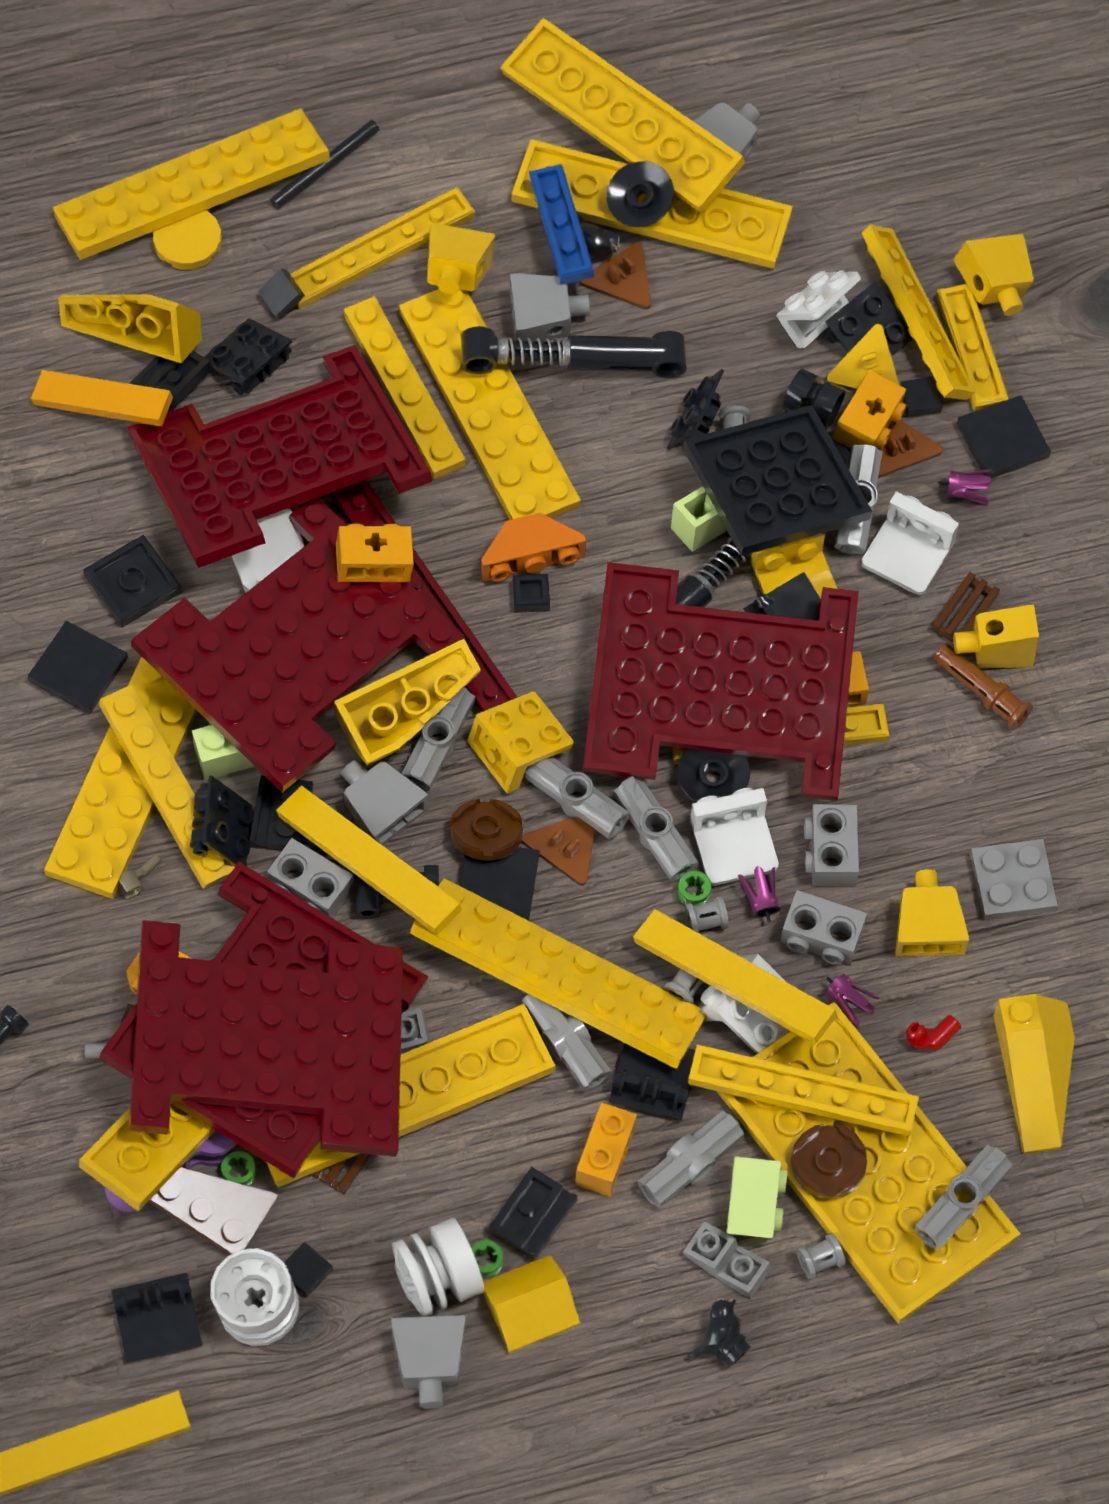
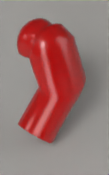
[906,1015,961,1050]

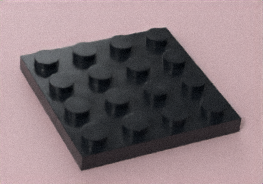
[683,405,872,556]

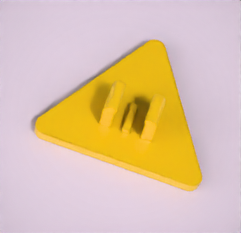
[827,324,900,389]

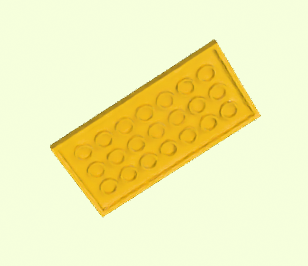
[716,1002,1021,1324]

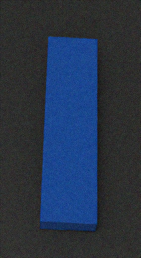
[529,164,594,285]

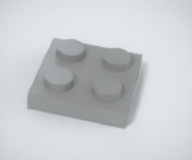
[970,839,1058,921]

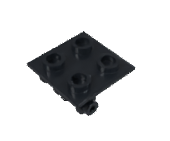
[825,281,914,357]
[204,318,293,396]
[667,369,724,453]
[743,572,821,621]
[190,775,253,866]
[609,1043,696,1121]
[111,1273,203,1363]

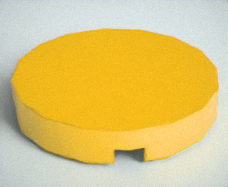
[153,210,222,270]

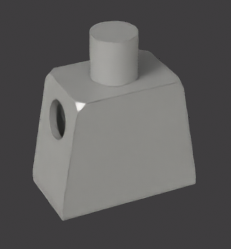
[693,103,760,185]
[510,273,590,342]
[341,760,428,845]
[391,1315,465,1409]

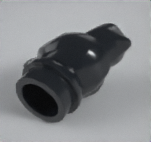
[578,216,620,258]
[687,1299,751,1368]

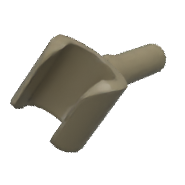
[119,855,161,899]

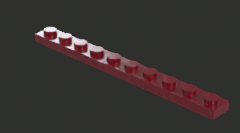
[329,480,518,712]

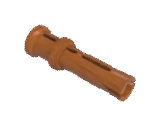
[933,643,1033,730]

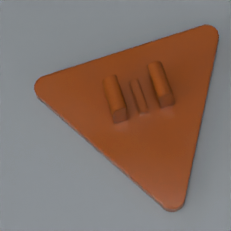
[581,242,651,309]
[876,420,942,478]
[522,817,595,886]

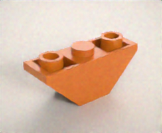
[481,513,586,582]

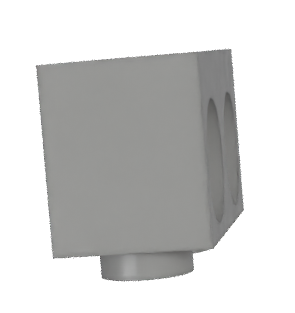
[804,804,859,887]
[267,838,354,918]
[780,890,867,966]

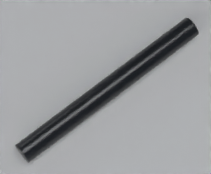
[270,120,379,209]

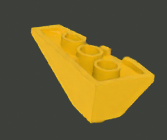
[58,294,202,363]
[334,639,481,766]
[993,994,1075,1155]

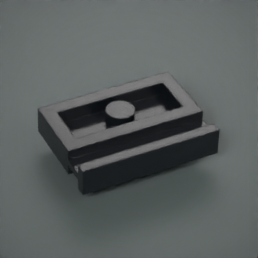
[129,351,213,412]
[249,775,314,851]
[489,1167,578,1261]

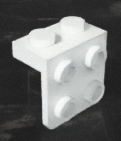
[776,270,861,348]
[862,492,959,595]
[232,508,304,593]
[690,788,779,886]
[698,954,788,1054]

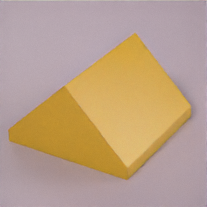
[483,1255,580,1354]

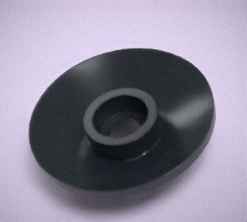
[606,161,674,228]
[677,749,750,803]

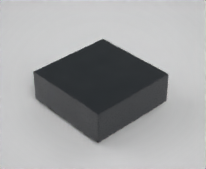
[258,268,305,319]
[901,376,942,417]
[512,574,550,613]
[284,1242,333,1297]

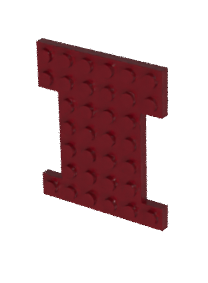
[127,345,432,568]
[131,497,465,793]
[583,562,859,801]
[99,862,429,1178]
[129,920,403,1157]

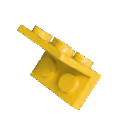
[750,533,837,598]
[467,692,574,794]

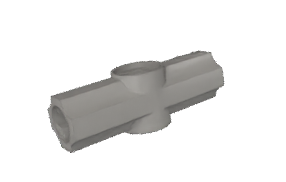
[834,444,883,555]
[402,688,475,791]
[525,756,629,839]
[613,776,698,882]
[522,994,611,1092]
[638,1111,744,1208]
[914,1144,1013,1251]

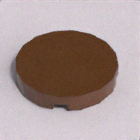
[450,799,523,861]
[791,1124,867,1200]

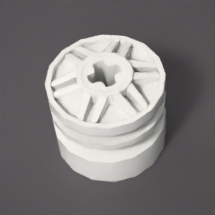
[392,1217,484,1317]
[211,1249,299,1346]

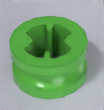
[678,871,711,905]
[221,1151,256,1186]
[471,1240,503,1279]

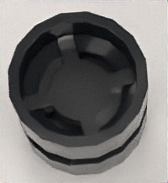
[782,368,846,430]

